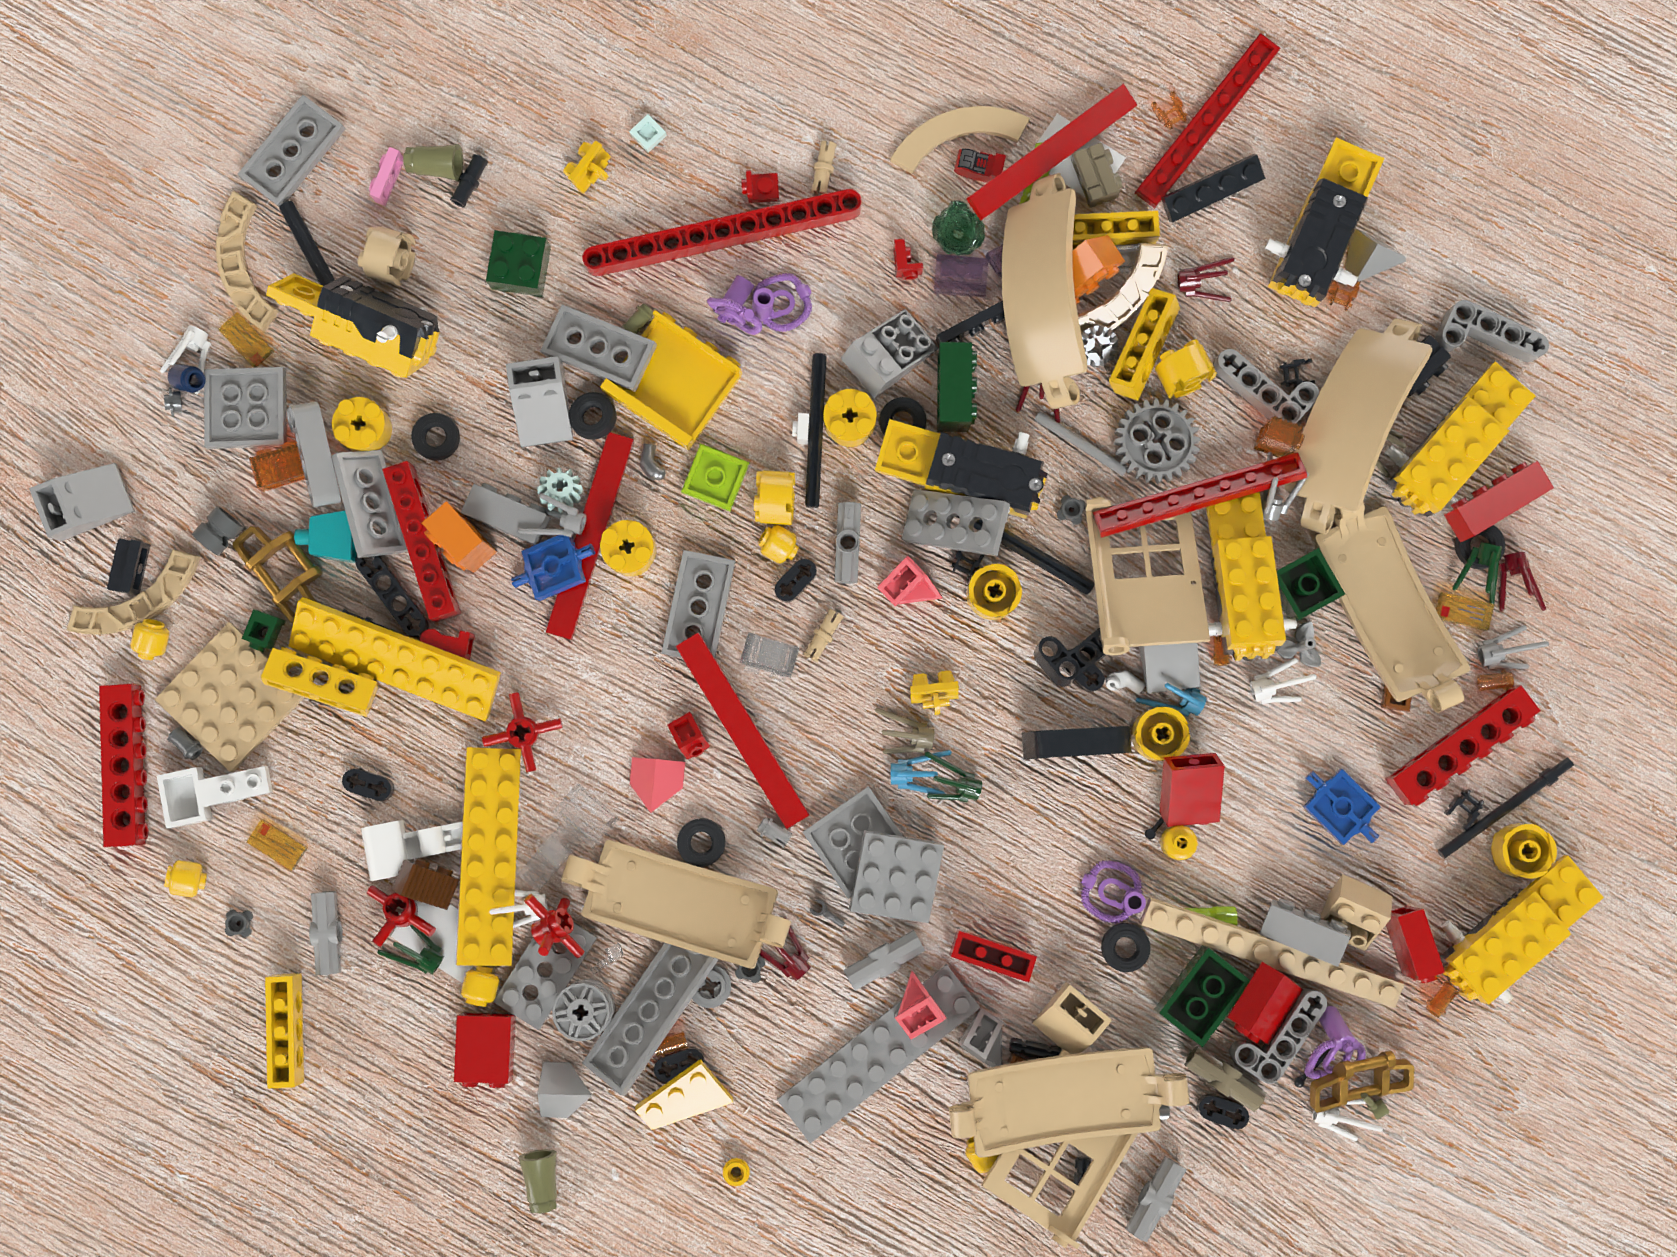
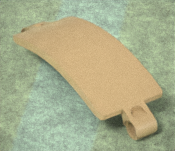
[1002,173,1087,409]
[1284,318,1432,534]
[1314,501,1470,713]
[561,840,791,969]
[949,1047,1190,1157]

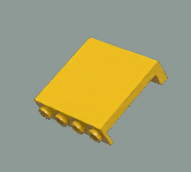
[600,310,742,451]

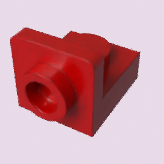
[741,170,779,203]
[893,239,923,280]
[667,712,710,759]

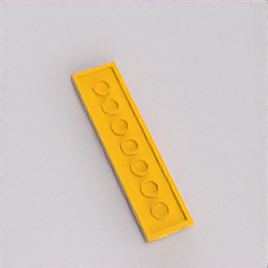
[288,597,501,721]
[456,747,521,966]

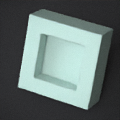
[629,114,667,153]

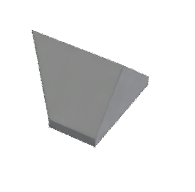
[1345,228,1406,282]
[958,1007,1004,1067]
[538,1061,592,1118]

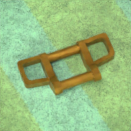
[232,526,323,624]
[1310,1050,1414,1113]

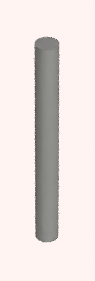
[1034,411,1128,476]

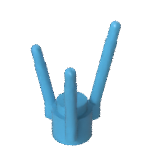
[1136,683,1207,717]
[891,750,952,794]

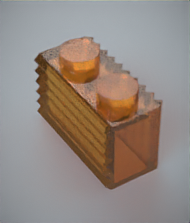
[1254,416,1305,458]
[249,441,305,492]

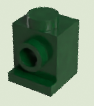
[242,609,286,652]

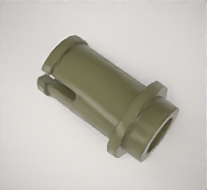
[622,303,653,334]

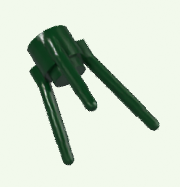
[1452,542,1502,605]
[925,751,982,803]
[377,925,445,975]

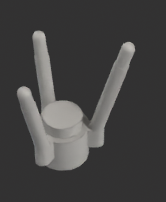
[1261,452,1309,521]
[517,493,586,537]
[1478,625,1549,669]

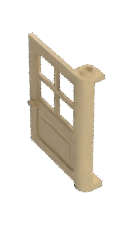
[1085,497,1210,655]
[981,1049,1162,1249]

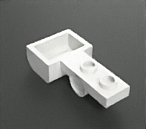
[157,766,273,829]
[361,820,462,881]

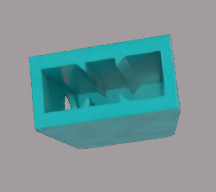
[294,511,357,563]

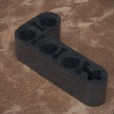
[1033,628,1106,687]
[1022,726,1132,760]

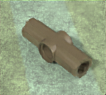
[1184,1045,1267,1112]

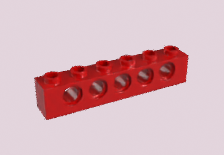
[382,461,461,623]
[99,684,149,847]
[1385,685,1541,806]

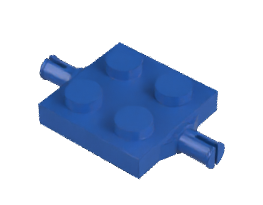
[511,535,595,601]
[1303,769,1381,845]

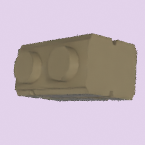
[1071,143,1123,208]

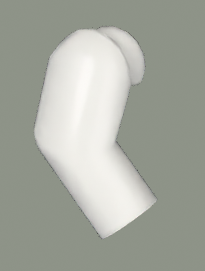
[1106,670,1146,695]

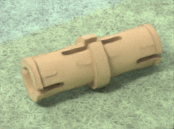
[811,141,837,196]
[803,609,844,663]

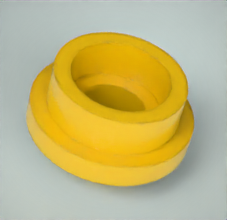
[723,1158,750,1186]

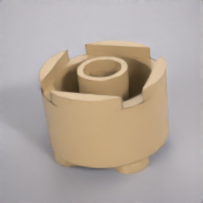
[358,226,416,286]

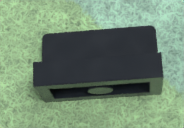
[107,539,151,596]

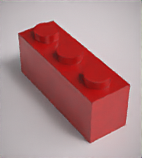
[949,929,1037,983]

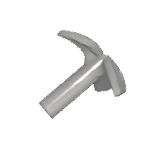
[1277,621,1321,667]

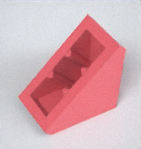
[877,556,942,606]
[629,757,686,813]
[895,971,946,1040]

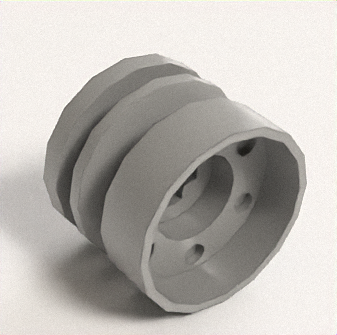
[552,979,615,1041]

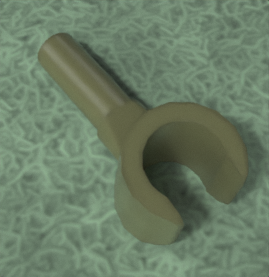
[1361,1093,1389,1120]

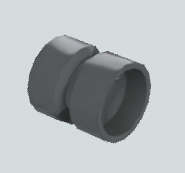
[192,506,244,556]

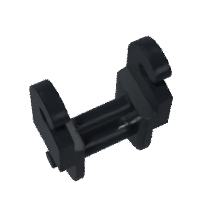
[1279,358,1316,388]
[951,550,985,580]
[1444,789,1484,830]

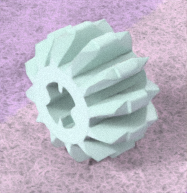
[537,467,583,513]

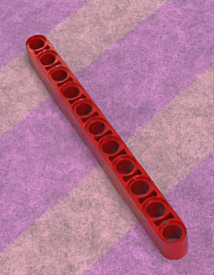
[582,189,861,276]

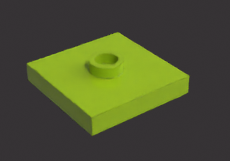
[681,443,750,512]

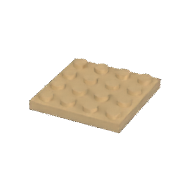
[154,622,305,772]

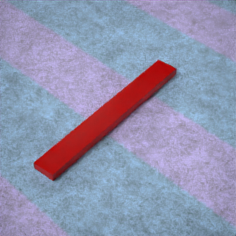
[1134,33,1281,209]
[966,83,1138,221]
[546,432,634,640]
[1093,452,1307,538]
[675,632,810,829]

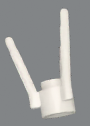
[160,325,211,394]
[1250,658,1317,705]
[489,890,548,928]
[1313,1097,1383,1141]

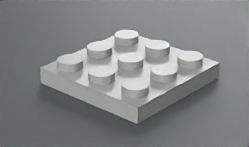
[204,367,287,449]
[802,786,903,899]
[849,830,944,923]

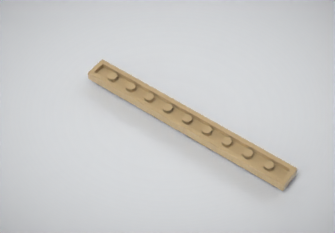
[1140,897,1405,1008]

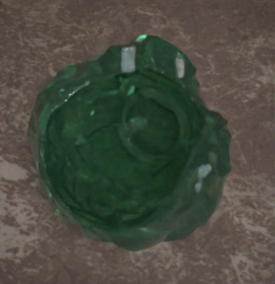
[932,200,985,256]

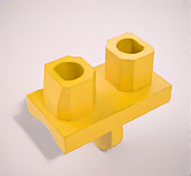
[563,140,611,194]
[910,670,959,715]

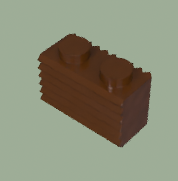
[392,858,460,910]

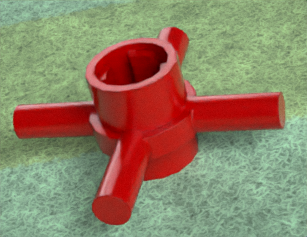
[482,692,563,773]
[367,885,436,947]
[524,894,585,959]

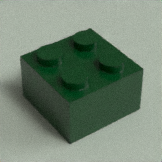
[486,230,551,297]
[1277,548,1345,621]

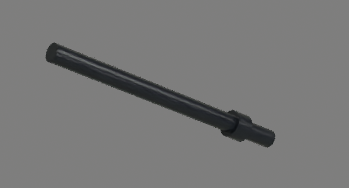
[1438,757,1574,859]

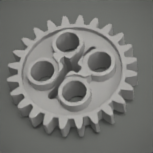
[1114,398,1201,484]

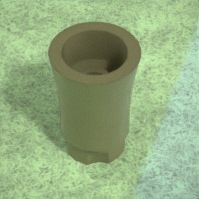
[403,144,463,181]
[518,1149,557,1214]

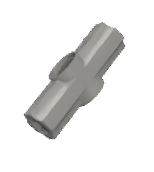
[834,502,861,584]
[309,891,343,975]
[843,930,925,991]
[1125,1156,1187,1242]

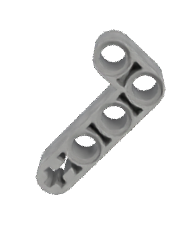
[1435,300,1549,363]
[1213,349,1319,429]
[287,401,341,508]
[1229,988,1327,1084]

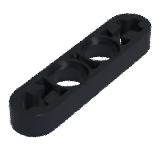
[355,556,429,637]

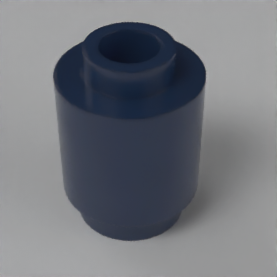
[168,364,206,393]

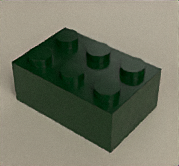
[937,342,977,432]
[1154,945,1250,1047]

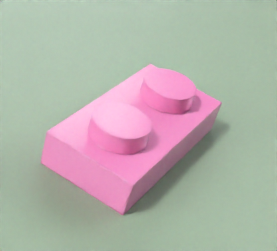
[369,147,403,206]

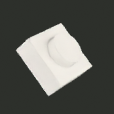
[792,413,809,445]

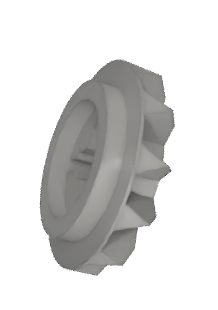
[1081,325,1118,367]
[692,965,731,1008]

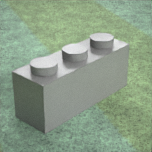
[461,483,551,545]
[1260,899,1351,967]

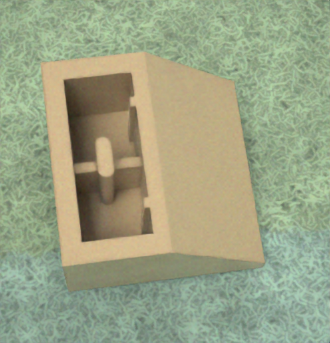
[1320,874,1393,951]
[1032,982,1112,1054]

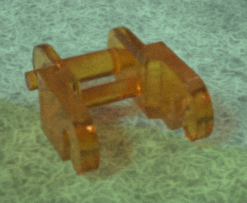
[1151,91,1187,130]
[1328,280,1361,311]

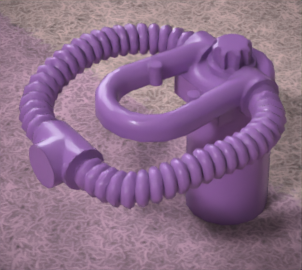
[751,273,812,332]
[707,275,762,335]
[1081,860,1146,924]
[1304,1006,1366,1079]

